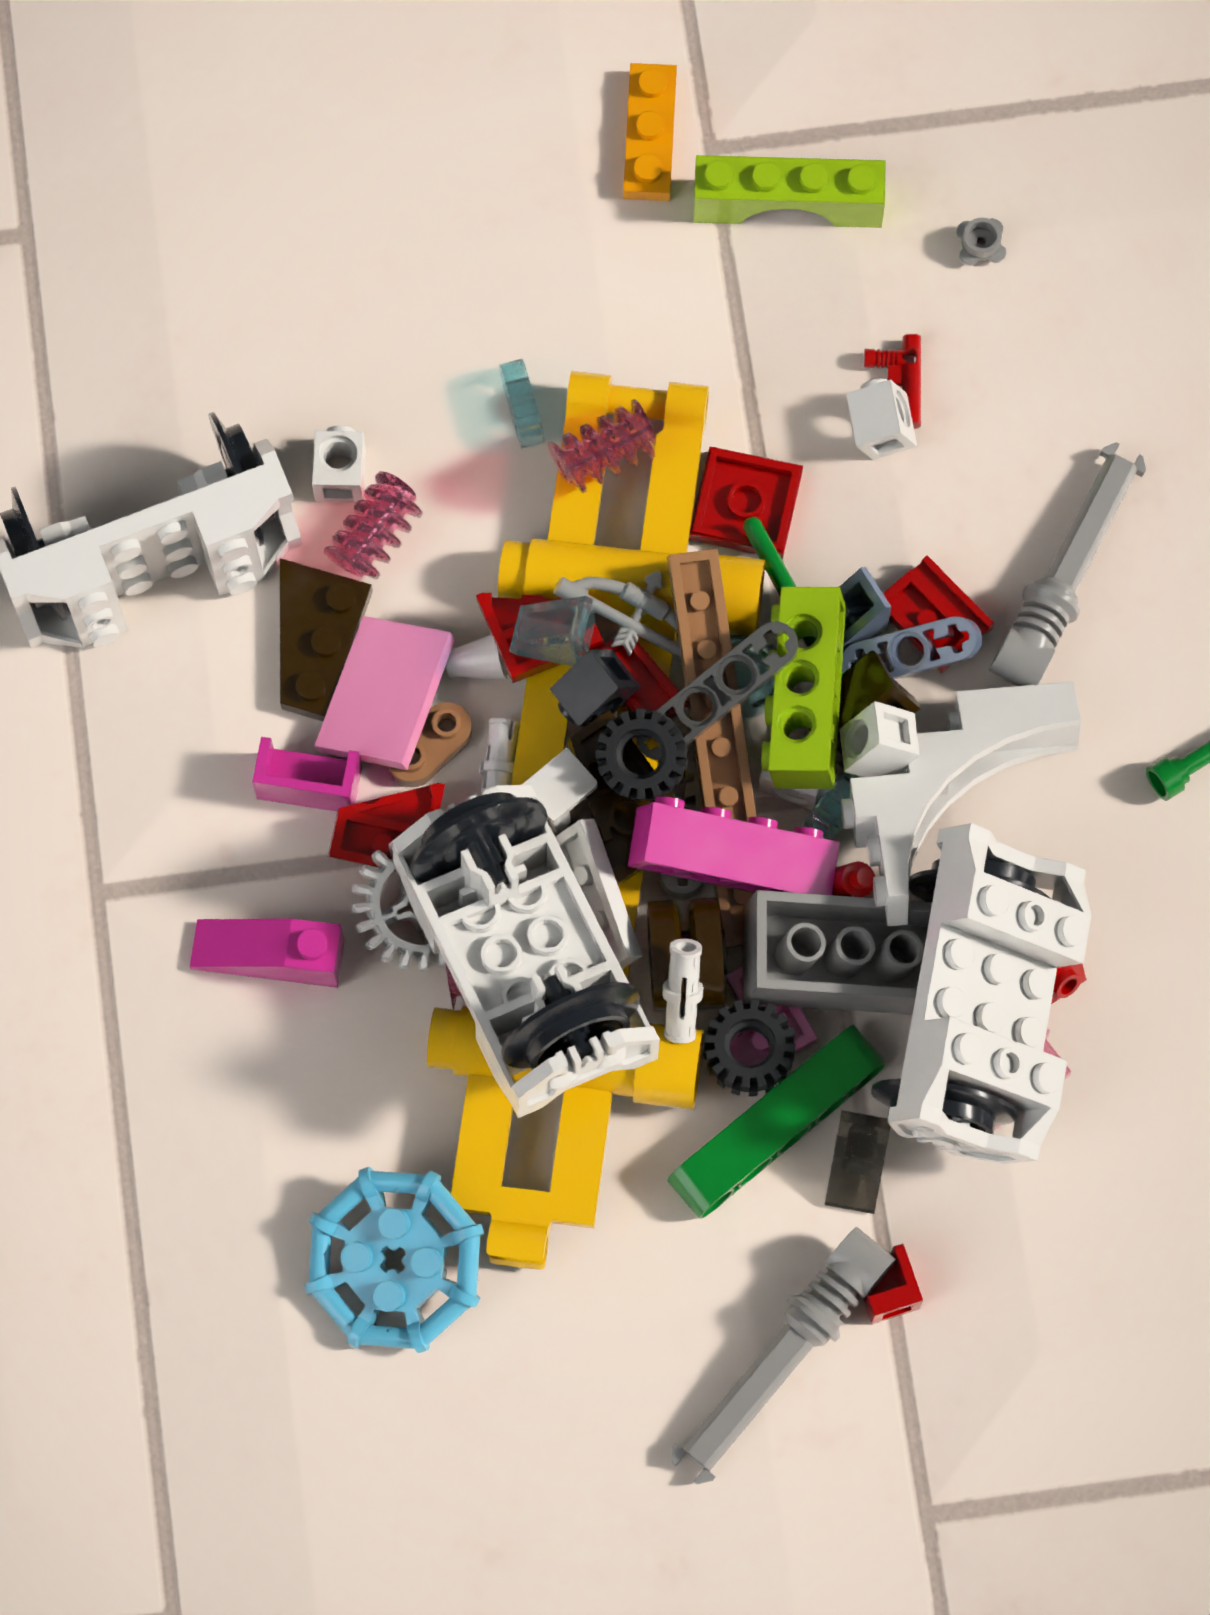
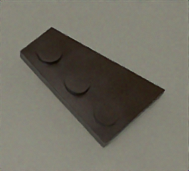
[279,558,373,721]
[568,710,675,886]

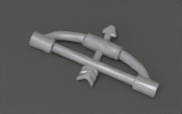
[553,571,682,663]

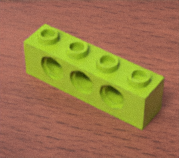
[761,587,846,789]

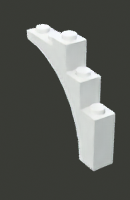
[841,681,1081,926]

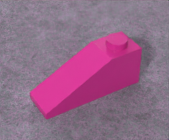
[190,918,345,988]

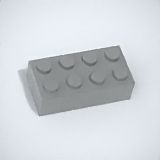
[743,890,932,1015]

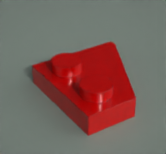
[327,783,445,872]

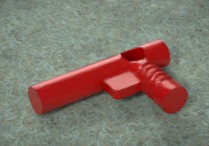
[863,334,921,429]

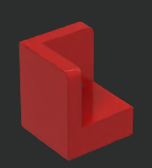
[863,1243,923,1325]

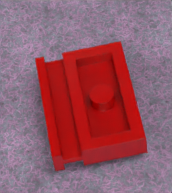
[883,555,994,674]

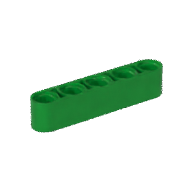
[667,1025,887,1219]

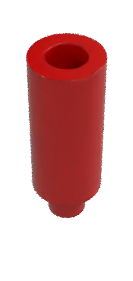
[832,861,875,897]

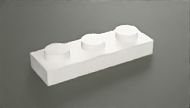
[555,819,642,969]

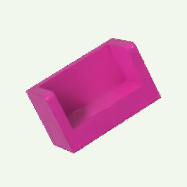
[252,736,362,812]

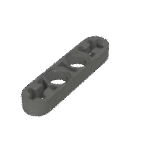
[636,621,799,762]

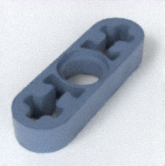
[842,617,982,680]

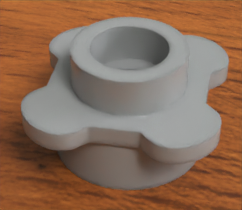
[956,218,1006,265]

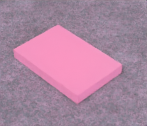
[314,616,455,770]

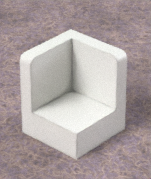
[522,748,598,835]

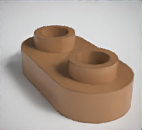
[388,702,472,787]

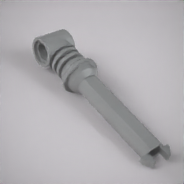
[989,442,1146,686]
[672,1227,896,1485]

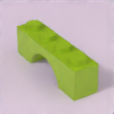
[693,155,886,228]

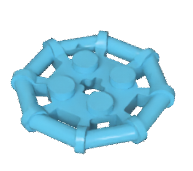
[304,1167,485,1353]

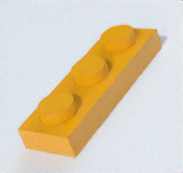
[623,63,677,201]

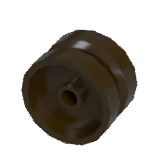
[647,897,727,1012]

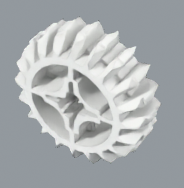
[351,842,447,971]

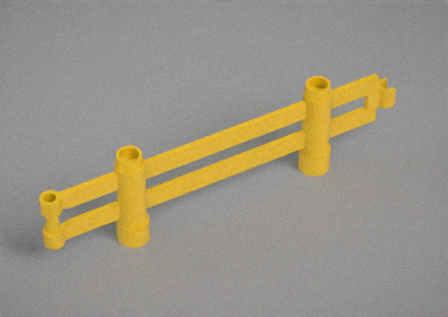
[427,371,765,1270]

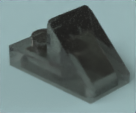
[825,1110,891,1214]

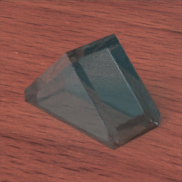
[509,596,595,666]

